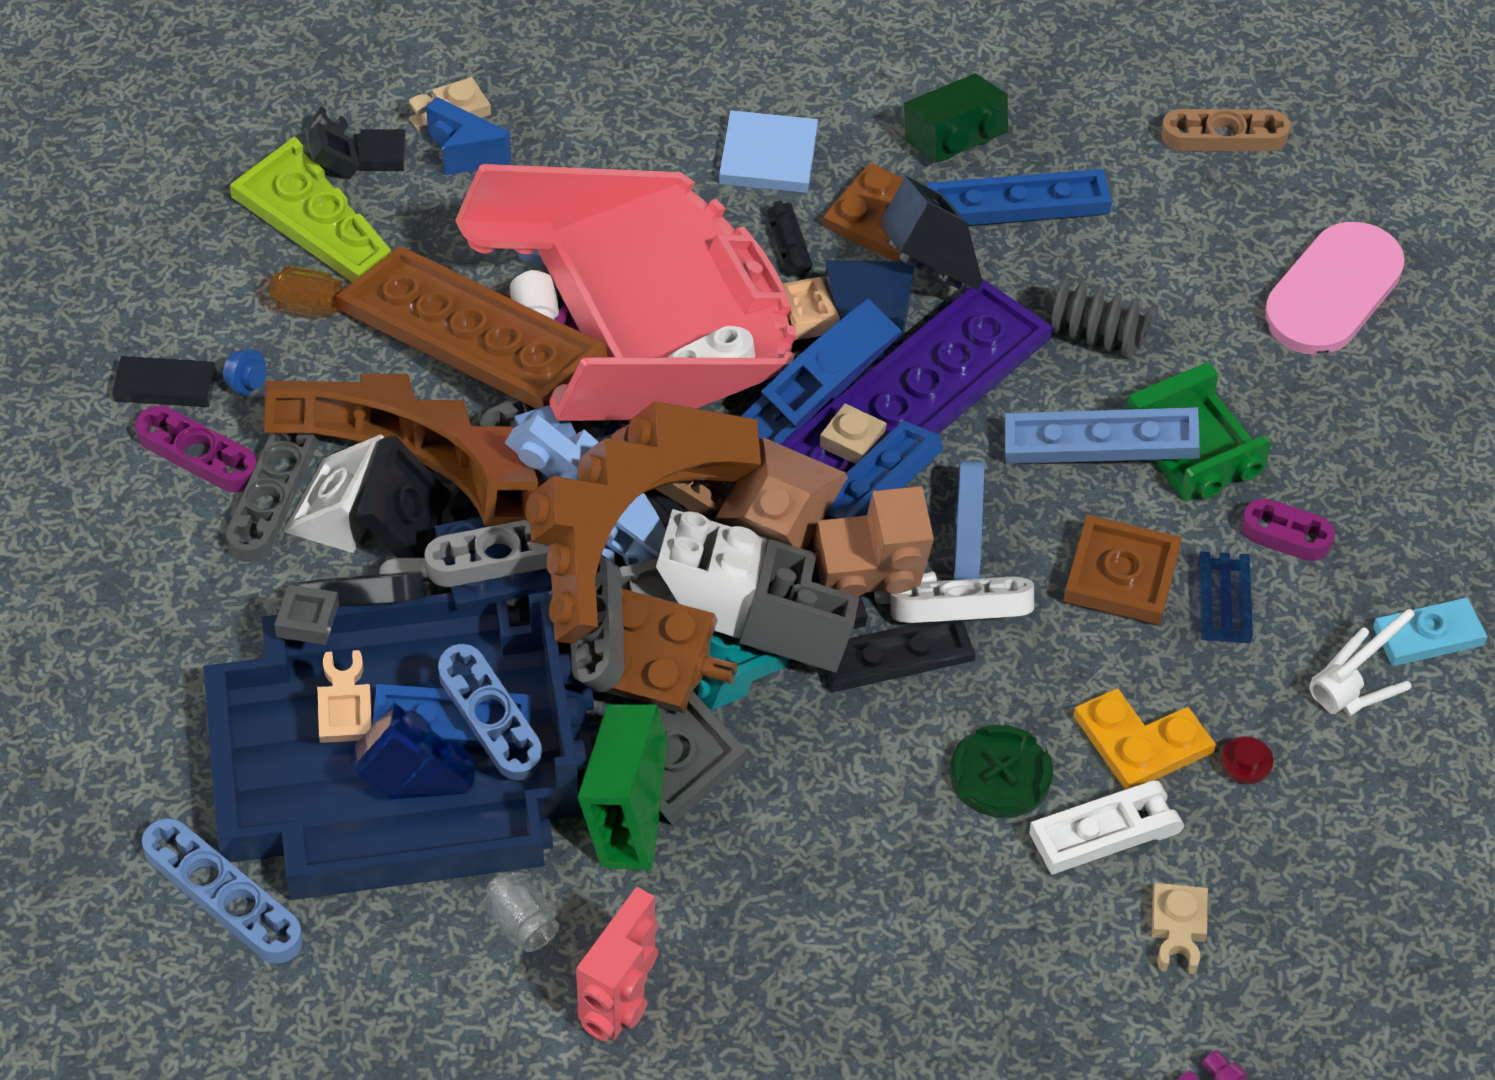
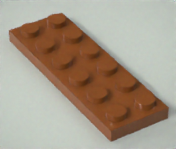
[336,246,608,409]

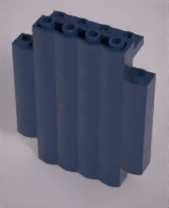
[203,592,599,900]

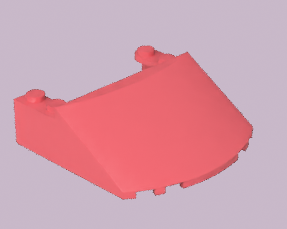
[455,164,796,425]

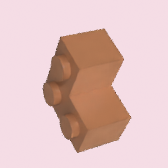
[812,486,934,597]

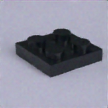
[356,435,451,558]

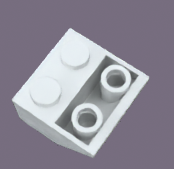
[656,509,768,638]

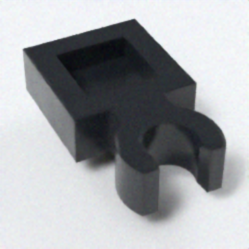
[308,107,360,179]

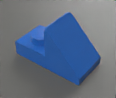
[426,97,511,175]

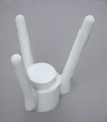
[1310,609,1415,717]

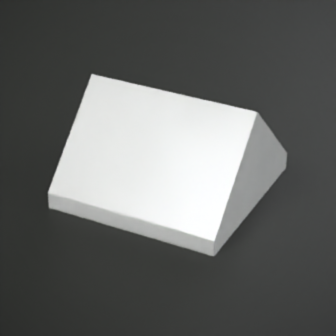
[283,434,384,553]

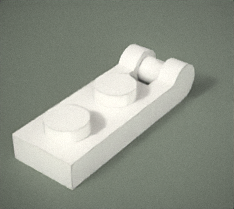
[1029,781,1184,875]

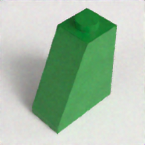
[578,704,668,870]

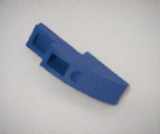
[741,298,902,444]

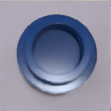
[223,349,267,396]

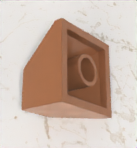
[715,437,848,550]

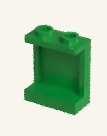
[1126,362,1272,502]

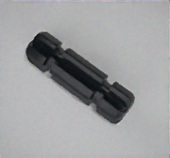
[767,200,813,278]

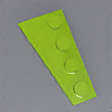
[230,136,391,283]

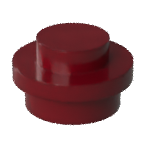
[1221,736,1274,784]

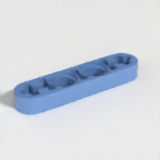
[142,818,303,964]

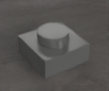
[274,585,339,645]

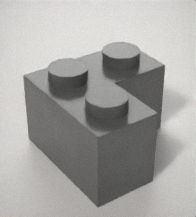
[739,539,859,673]

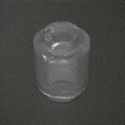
[483,872,559,952]

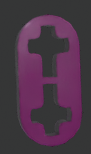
[1241,499,1335,561]

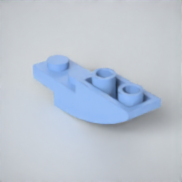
[505,415,666,565]

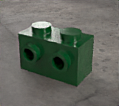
[904,73,1008,162]

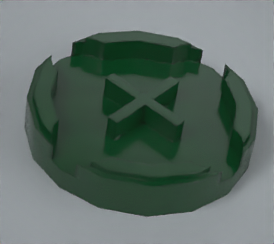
[950,725,1053,818]

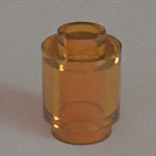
[270,265,342,318]

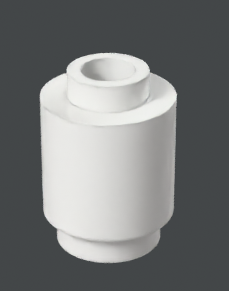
[510,270,559,320]

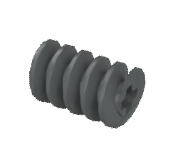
[1052,275,1156,359]

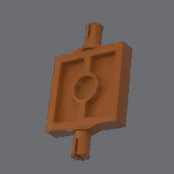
[591,589,738,714]

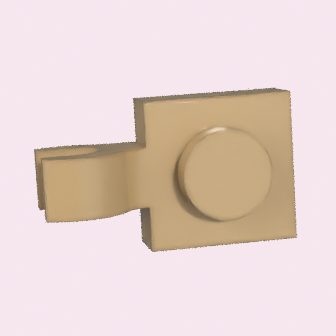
[409,77,491,131]

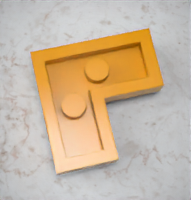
[1073,688,1216,790]

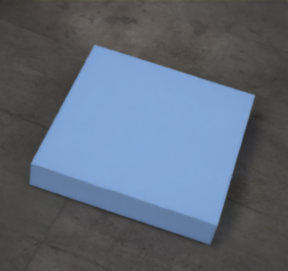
[719,110,818,193]

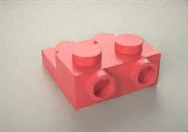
[576,887,659,1041]

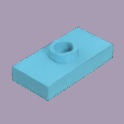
[1373,597,1488,666]

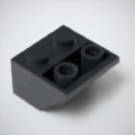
[879,176,983,290]

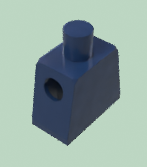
[825,260,914,363]

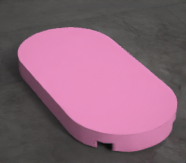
[1265,222,1404,354]

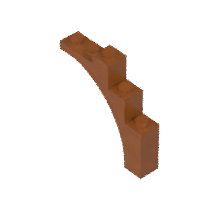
[263,374,538,526]
[526,401,761,644]

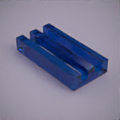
[1198,551,1253,643]

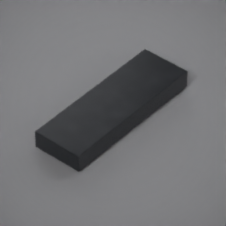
[822,620,976,693]

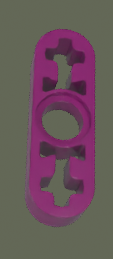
[136,406,257,493]

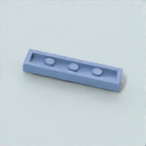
[1005,408,1200,464]

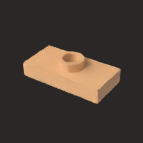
[783,277,840,340]

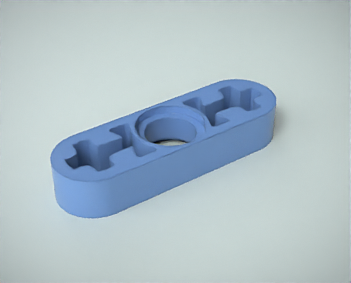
[953,460,984,580]
[438,644,542,780]

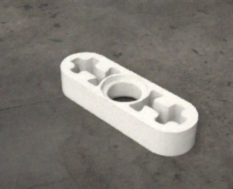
[890,577,1034,623]

